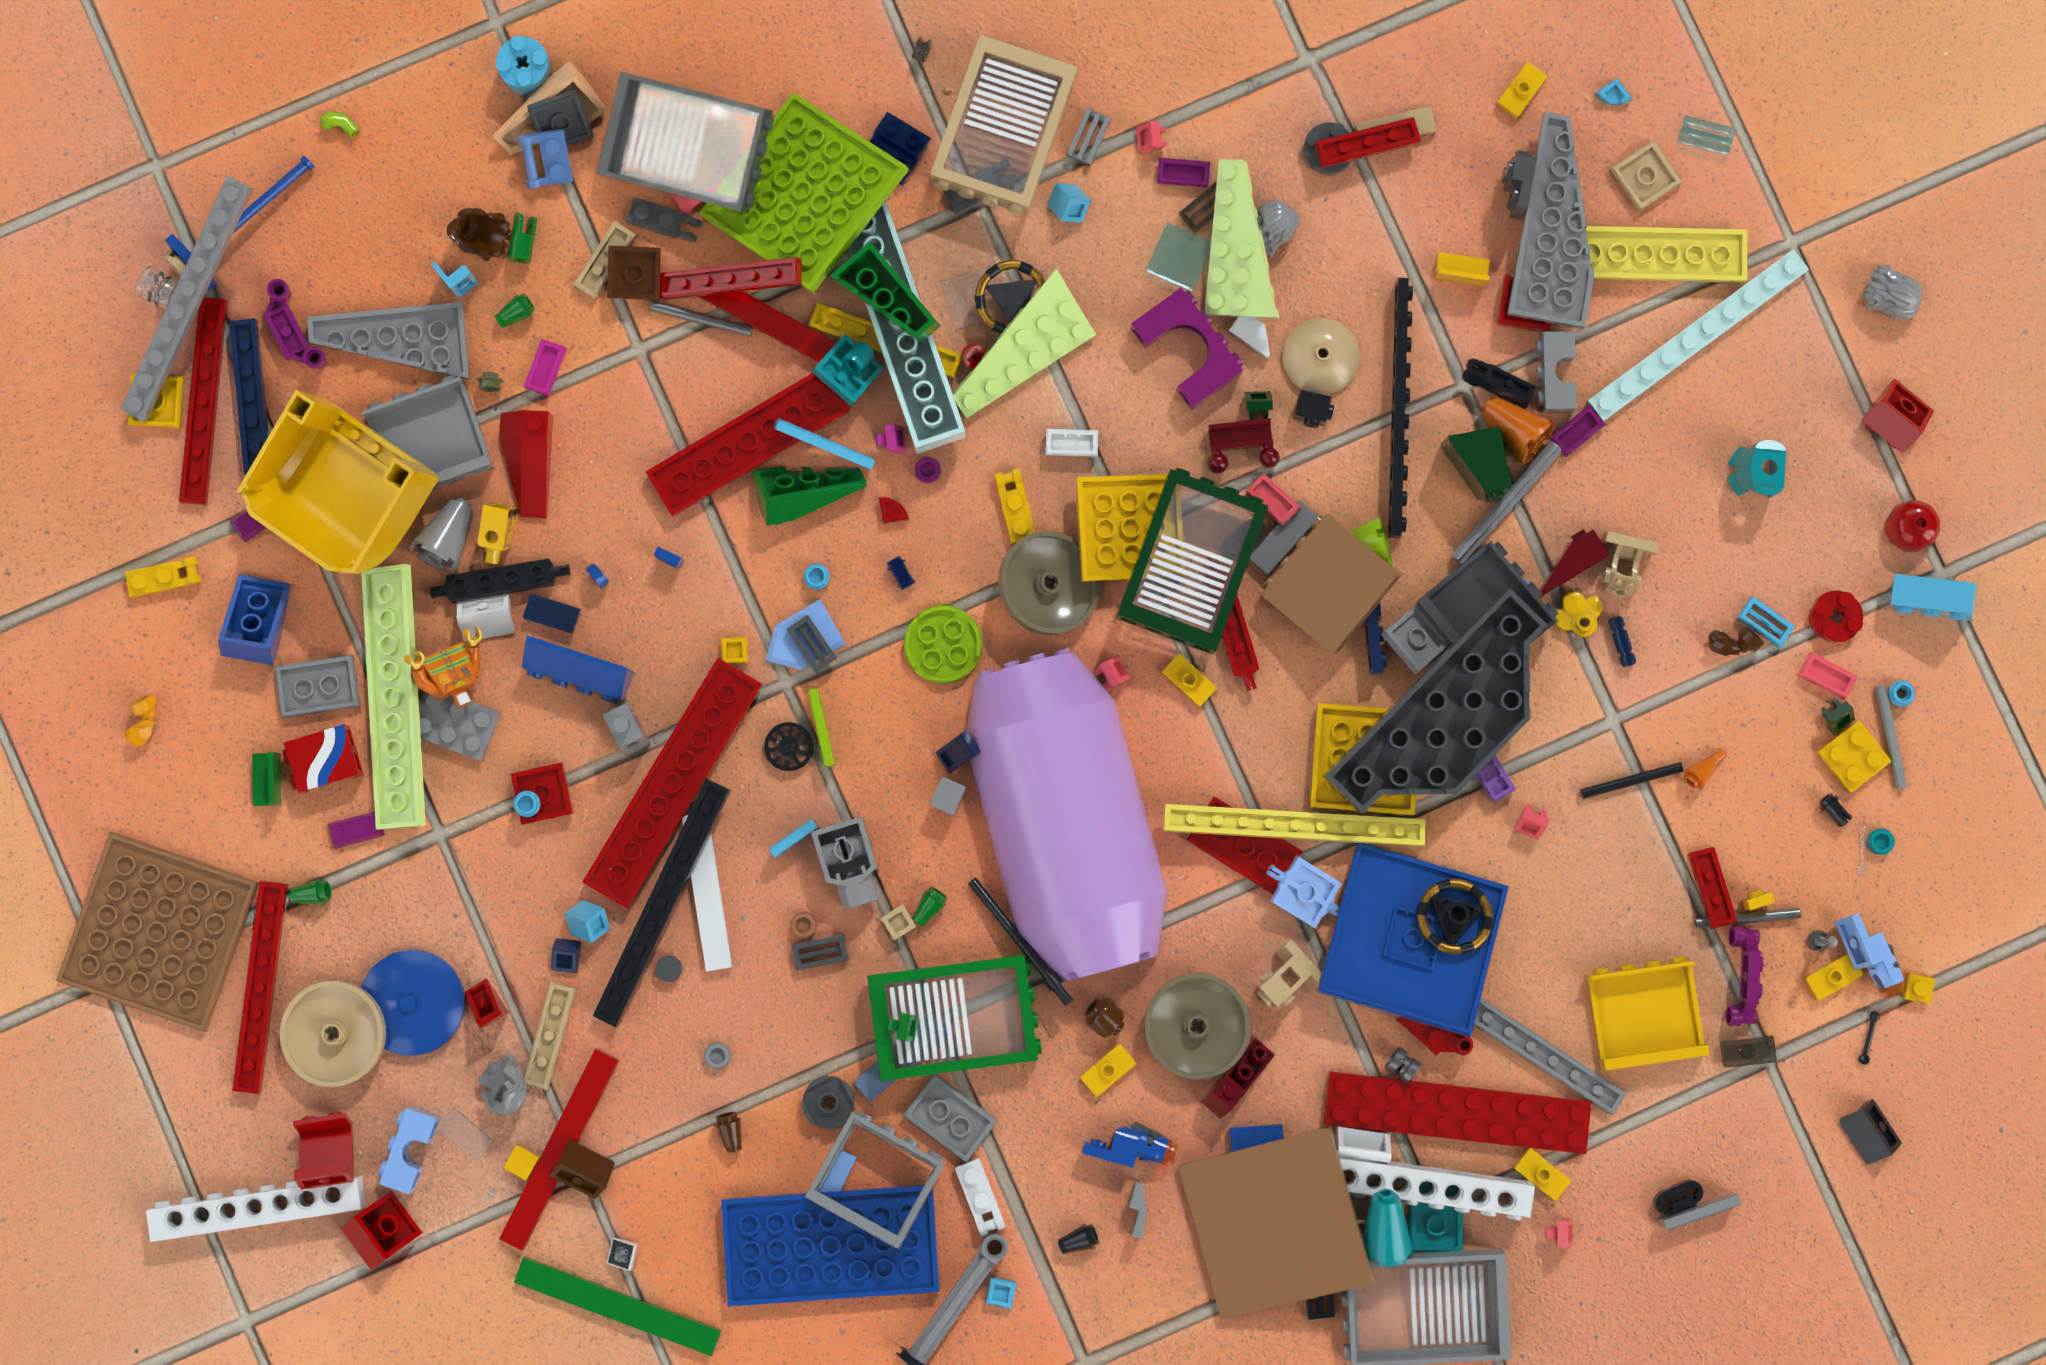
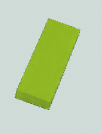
[808,688,836,767]

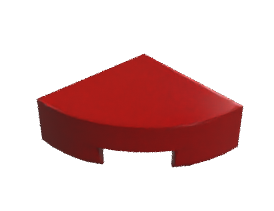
[879,497,909,524]

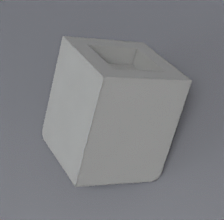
[930,776,967,816]

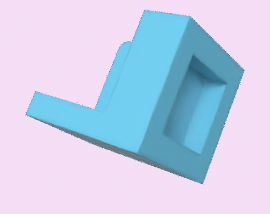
[1047,183,1091,223]
[564,900,610,943]

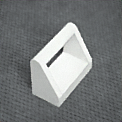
[1335,1126,1391,1163]

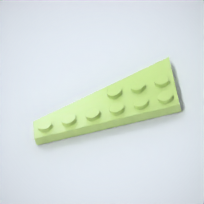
[1205,159,1280,319]
[953,268,1096,418]

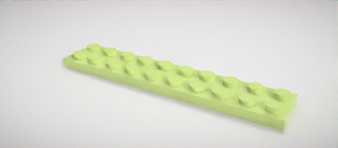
[361,564,426,830]

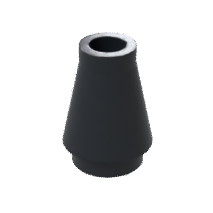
[1058,1224,1099,1254]

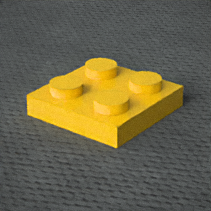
[1816,720,1892,793]

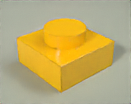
[1741,889,1775,910]
[1902,973,1935,1004]

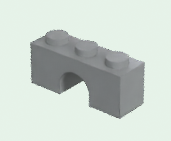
[1535,331,1577,413]

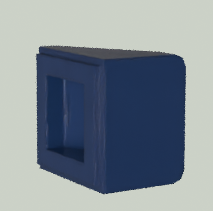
[551,938,581,973]

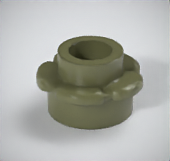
[477,372,503,392]

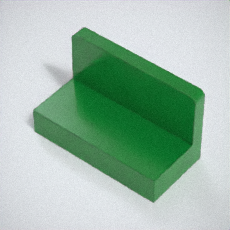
[252,752,282,806]

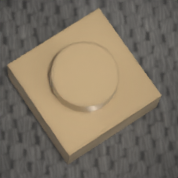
[881,904,917,940]

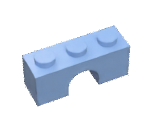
[378,1106,441,1194]

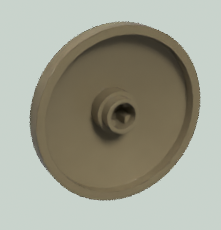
[998,531,1100,635]
[1145,973,1251,1079]

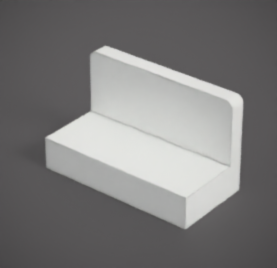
[456,593,515,641]

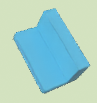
[431,262,479,299]

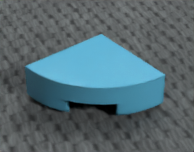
[1595,78,1632,105]

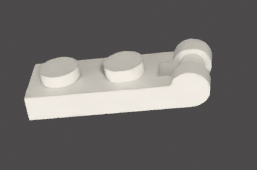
[955,1158,1006,1237]

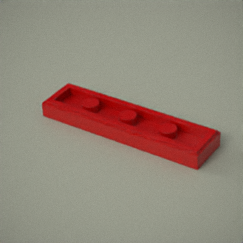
[1315,117,1421,168]

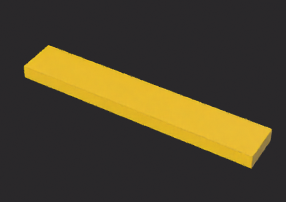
[808,302,961,380]

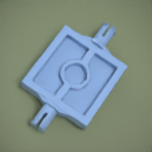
[1266,856,1342,928]

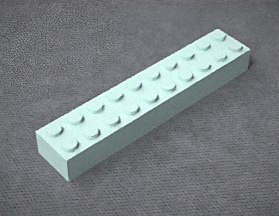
[847,201,966,454]

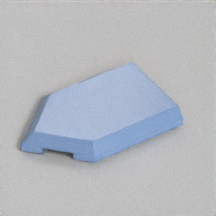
[765,599,846,670]

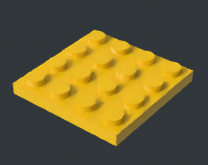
[1075,474,1185,582]
[1309,703,1416,816]

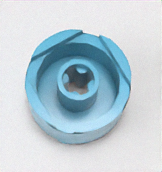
[496,35,552,95]

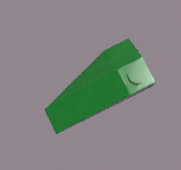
[753,467,867,526]

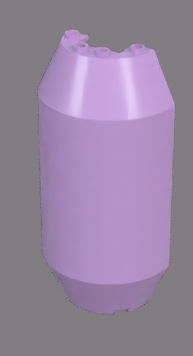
[966,648,1168,982]

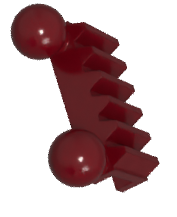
[1208,418,1280,474]

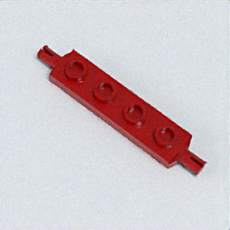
[1205,554,1260,691]

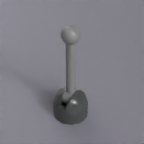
[1807,930,1838,951]

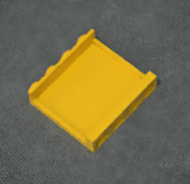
[1586,956,1710,1070]

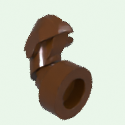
[1708,626,1765,656]

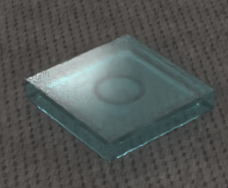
[1146,223,1211,291]

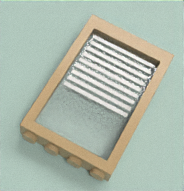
[930,34,1078,215]

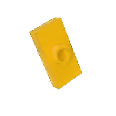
[1496,61,1548,119]
[1161,653,1217,708]
[1804,953,1864,1001]
[1080,1043,1137,1098]
[1513,1148,1572,1202]

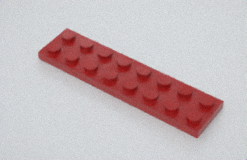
[645,373,851,517]

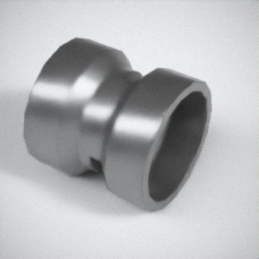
[1384,1047,1421,1084]

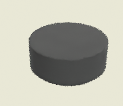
[655,955,683,982]

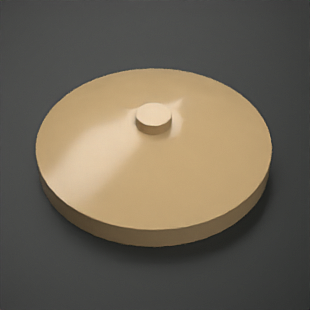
[280,980,386,1087]

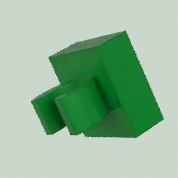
[887,1013,919,1042]

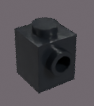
[1293,390,1334,428]

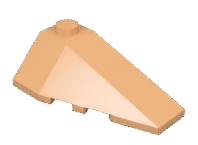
[493,61,606,155]

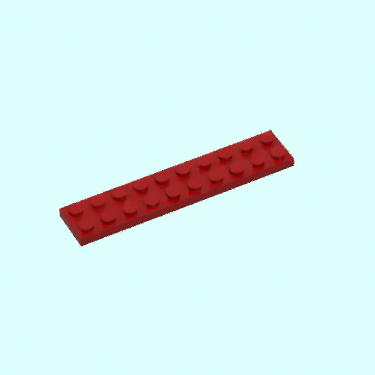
[582,657,763,909]
[1323,1071,1592,1154]

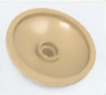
[1282,318,1360,395]

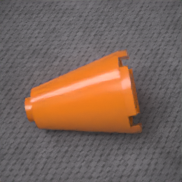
[1481,397,1555,465]

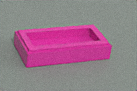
[524,339,567,397]

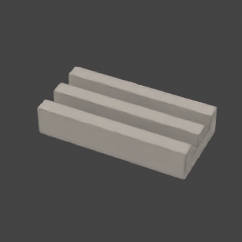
[1067,108,1111,166]

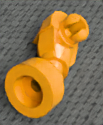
[125,693,158,747]

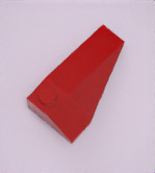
[499,410,553,519]

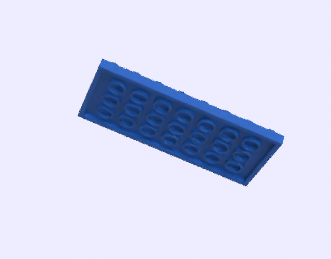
[721,1185,940,1306]

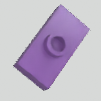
[1476,755,1516,803]

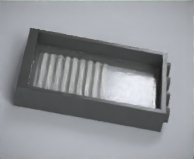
[597,71,774,213]

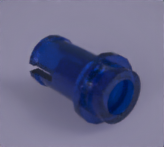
[887,556,916,591]

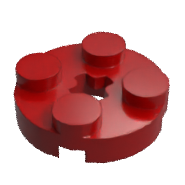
[1809,590,1863,643]

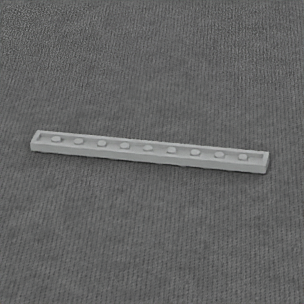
[121,176,253,422]

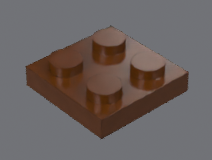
[607,245,661,301]

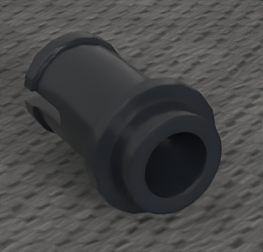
[1819,793,1852,827]

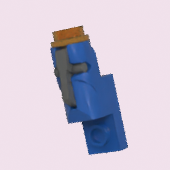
[1082,1122,1178,1168]

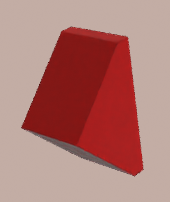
[465,978,509,1028]

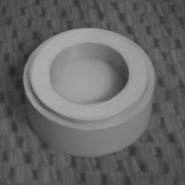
[704,1042,731,1069]

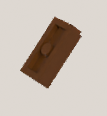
[549,1139,615,1199]

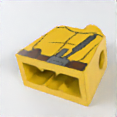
[477,503,518,564]

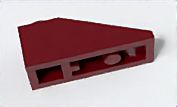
[1538,529,1610,598]

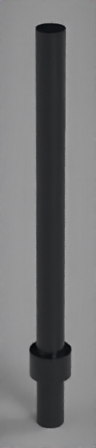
[968,878,1074,1006]

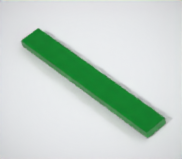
[513,1256,722,1357]

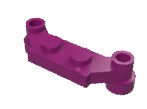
[263,279,327,369]
[1726,926,1764,1026]

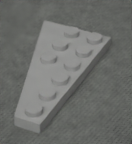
[307,302,470,380]

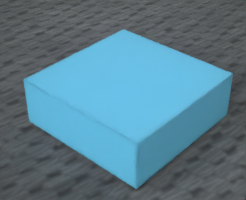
[985,1277,1017,1309]

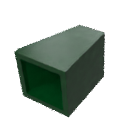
[1441,427,1512,502]

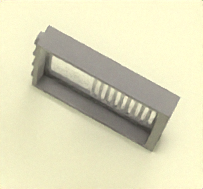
[1341,1248,1511,1365]

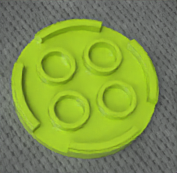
[904,605,982,684]

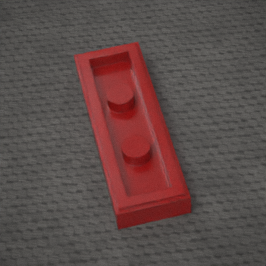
[1687,847,1738,929]

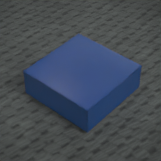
[654,547,684,569]

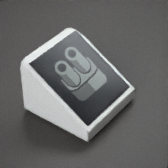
[607,1237,639,1271]

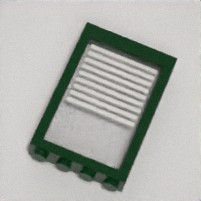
[1115,468,1268,655]

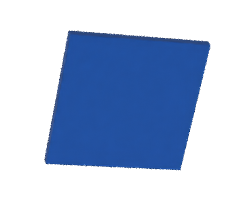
[1317,843,1509,1037]

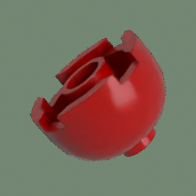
[1885,501,1940,552]

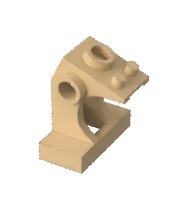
[1601,531,1659,597]
[1256,939,1322,1007]

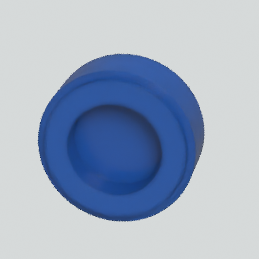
[585,563,609,589]

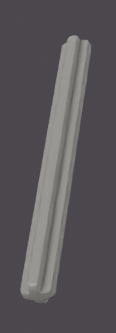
[1452,442,1562,564]

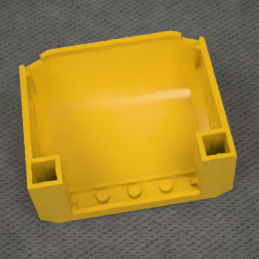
[237,390,439,574]

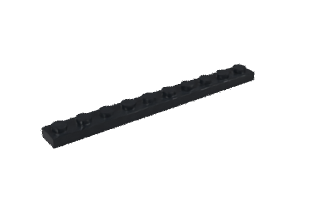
[1388,278,1413,539]
[593,778,731,1028]

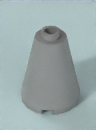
[409,498,474,573]

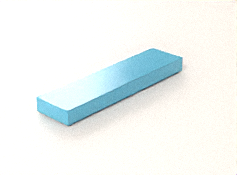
[774,418,875,470]

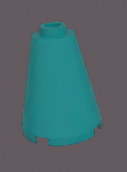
[1362,1189,1413,1267]

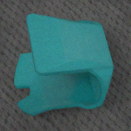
[1727,440,1786,498]

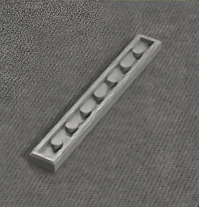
[1474,998,1627,1115]

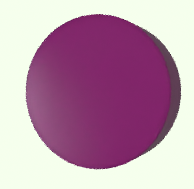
[915,457,941,484]

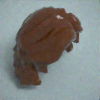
[447,208,511,261]

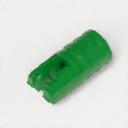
[507,212,537,263]

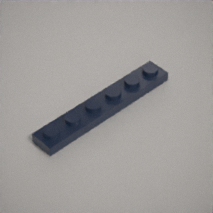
[229,318,269,475]

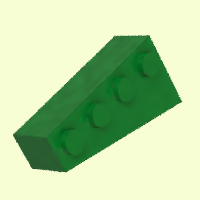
[830,242,940,343]

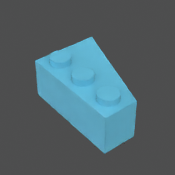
[1890,574,1977,621]

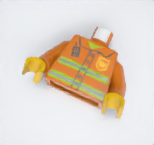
[404,627,482,709]

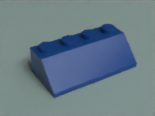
[522,635,634,704]

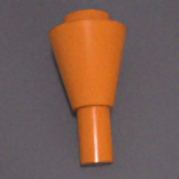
[1684,748,1727,789]

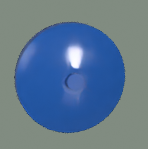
[361,950,466,1056]

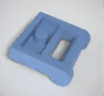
[517,129,573,189]

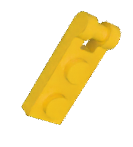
[994,467,1035,544]
[125,557,202,598]

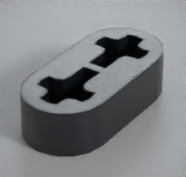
[1653,1179,1703,1215]

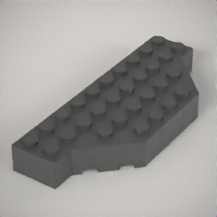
[1322,588,1548,814]

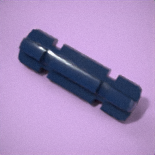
[1608,616,1636,667]

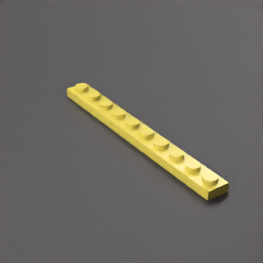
[1163,804,1425,847]

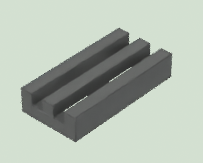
[786,615,837,673]
[792,934,849,971]

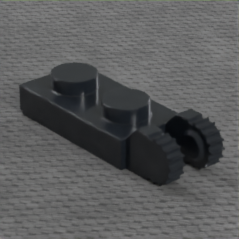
[1462,358,1536,409]

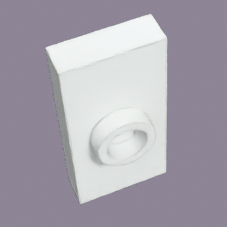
[1046,429,1098,457]

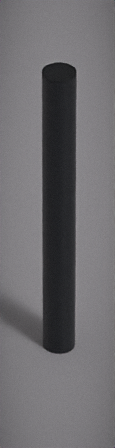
[1580,762,1684,799]

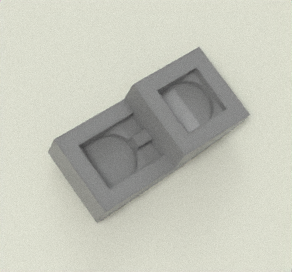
[1128,1180,1146,1239]

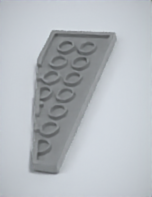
[1507,112,1594,329]

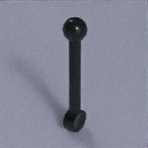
[1858,1011,1880,1065]

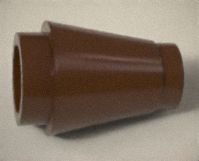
[715,1112,742,1153]

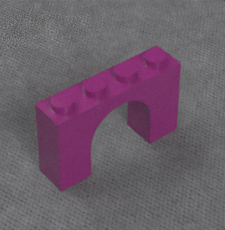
[1130,287,1244,410]

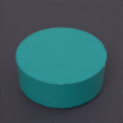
[1866,828,1895,855]

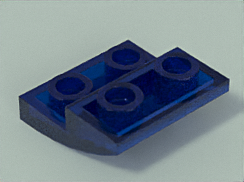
[869,112,931,186]

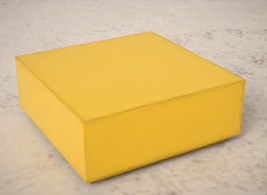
[721,637,749,664]
[503,1144,540,1181]

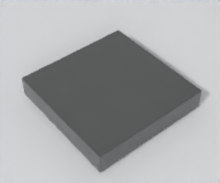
[527,88,594,146]

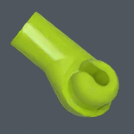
[320,111,360,138]

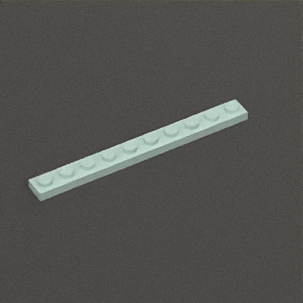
[1587,249,1809,421]

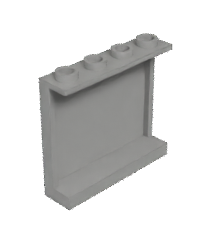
[361,375,495,490]

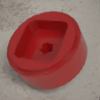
[961,343,987,370]

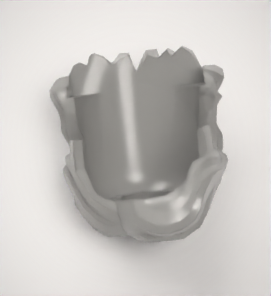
[1257,200,1300,258]
[1863,265,1923,320]
[478,1054,527,1116]

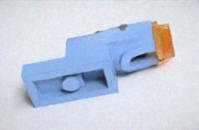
[1834,913,1905,999]

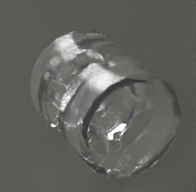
[135,266,179,310]

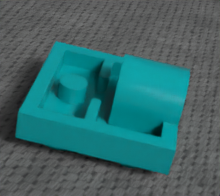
[812,334,884,406]

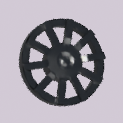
[764,722,813,771]

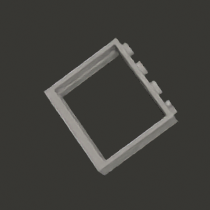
[805,1111,945,1250]

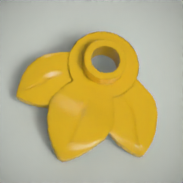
[1555,590,1602,637]

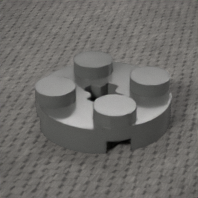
[1303,122,1351,175]
[802,1076,855,1129]

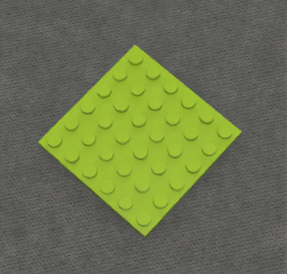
[699,92,909,294]

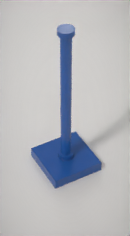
[165,156,314,292]

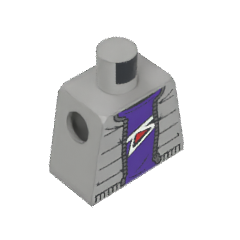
[603,700,650,756]

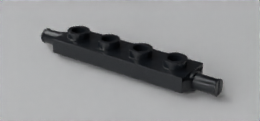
[430,558,571,603]

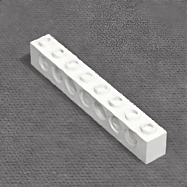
[1339,1155,1535,1220]
[146,1176,366,1242]

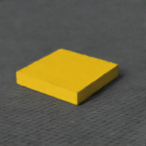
[127,374,185,429]

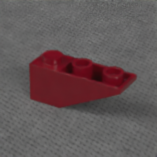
[1201,1037,1275,1119]

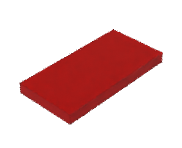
[1186,796,1303,895]

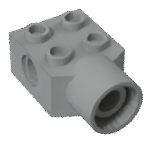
[811,816,879,910]

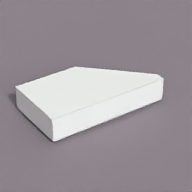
[1228,317,1270,359]

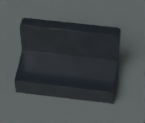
[1839,1099,1902,1164]

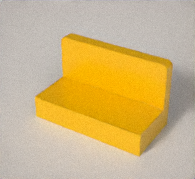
[1434,252,1490,287]

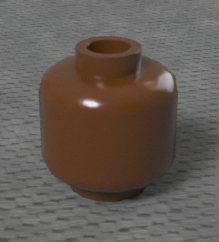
[1085,998,1124,1037]

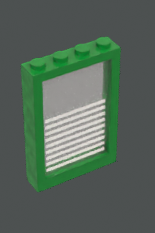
[867,955,1042,1081]

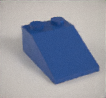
[218,574,291,665]

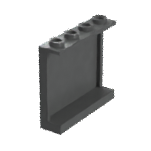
[1418,541,1559,643]

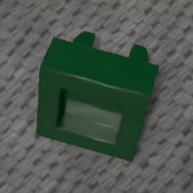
[1244,391,1273,420]
[1821,699,1855,735]

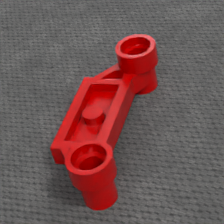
[1397,1017,1473,1056]

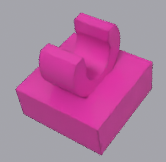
[875,424,906,454]

